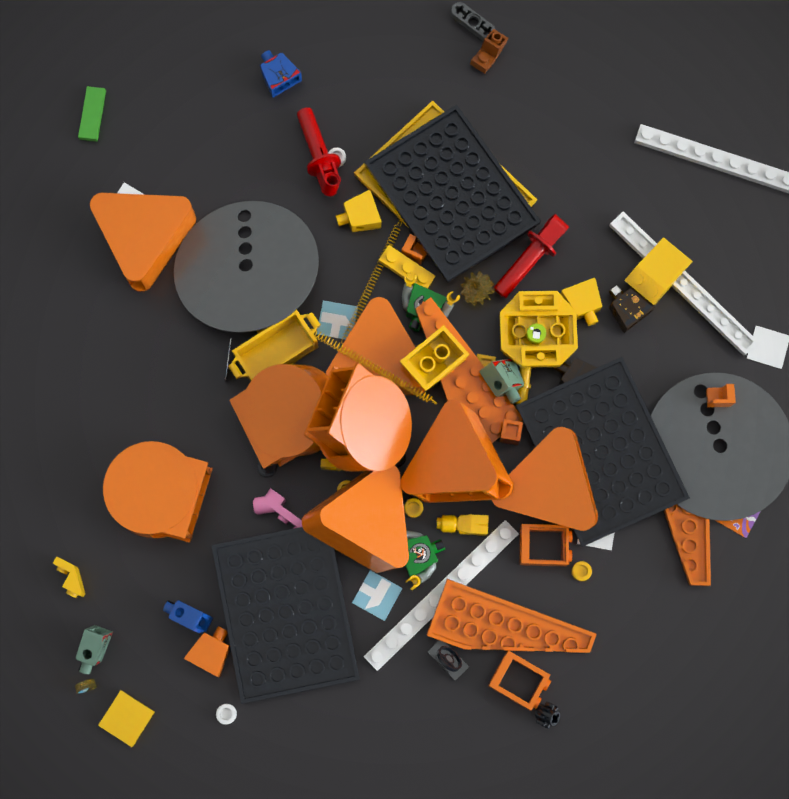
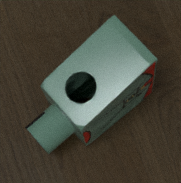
[479,359,524,404]
[76,625,113,674]

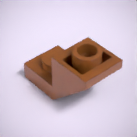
[470,29,508,74]

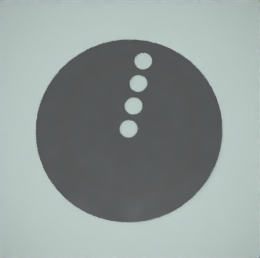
[174,201,319,332]
[651,373,789,521]

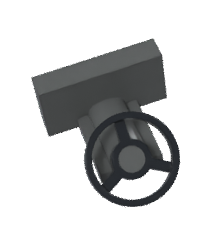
[427,640,469,681]

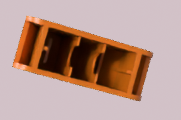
[90,193,196,292]
[326,297,425,396]
[400,400,513,503]
[492,427,598,531]
[302,465,409,573]

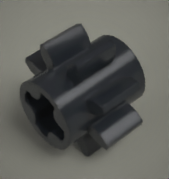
[535,701,560,729]

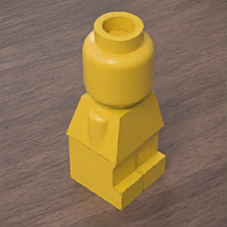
[437,514,489,536]

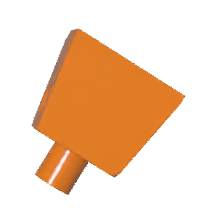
[184,626,230,677]

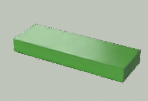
[78,86,106,142]

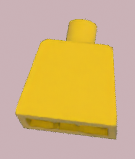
[335,190,382,232]
[560,278,602,326]

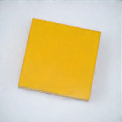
[98,690,155,747]

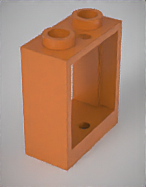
[519,524,572,567]
[488,650,551,711]

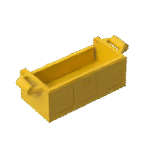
[228,309,321,381]

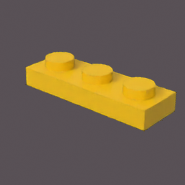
[378,245,435,289]

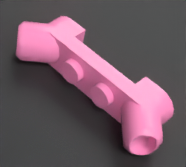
[253,488,302,529]

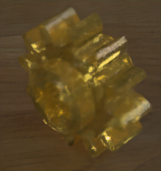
[460,271,494,306]

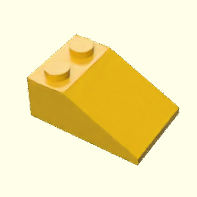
[624,237,693,305]
[400,325,469,391]

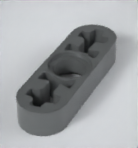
[451,2,496,41]

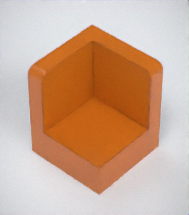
[401,234,427,265]
[706,384,736,407]
[499,419,523,445]

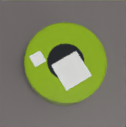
[526,324,546,344]

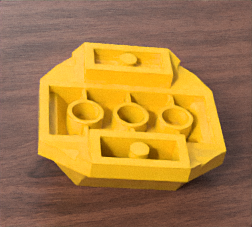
[499,291,578,367]

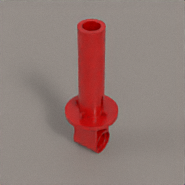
[297,108,341,196]
[493,214,569,299]

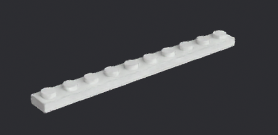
[634,124,789,193]
[609,211,759,356]
[363,520,519,671]

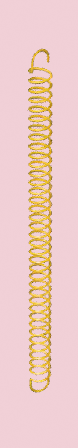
[341,220,402,345]
[310,329,437,404]

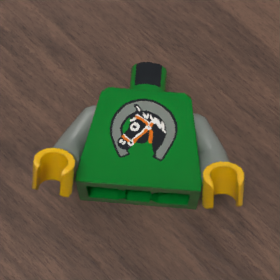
[401,272,460,332]
[405,531,445,590]

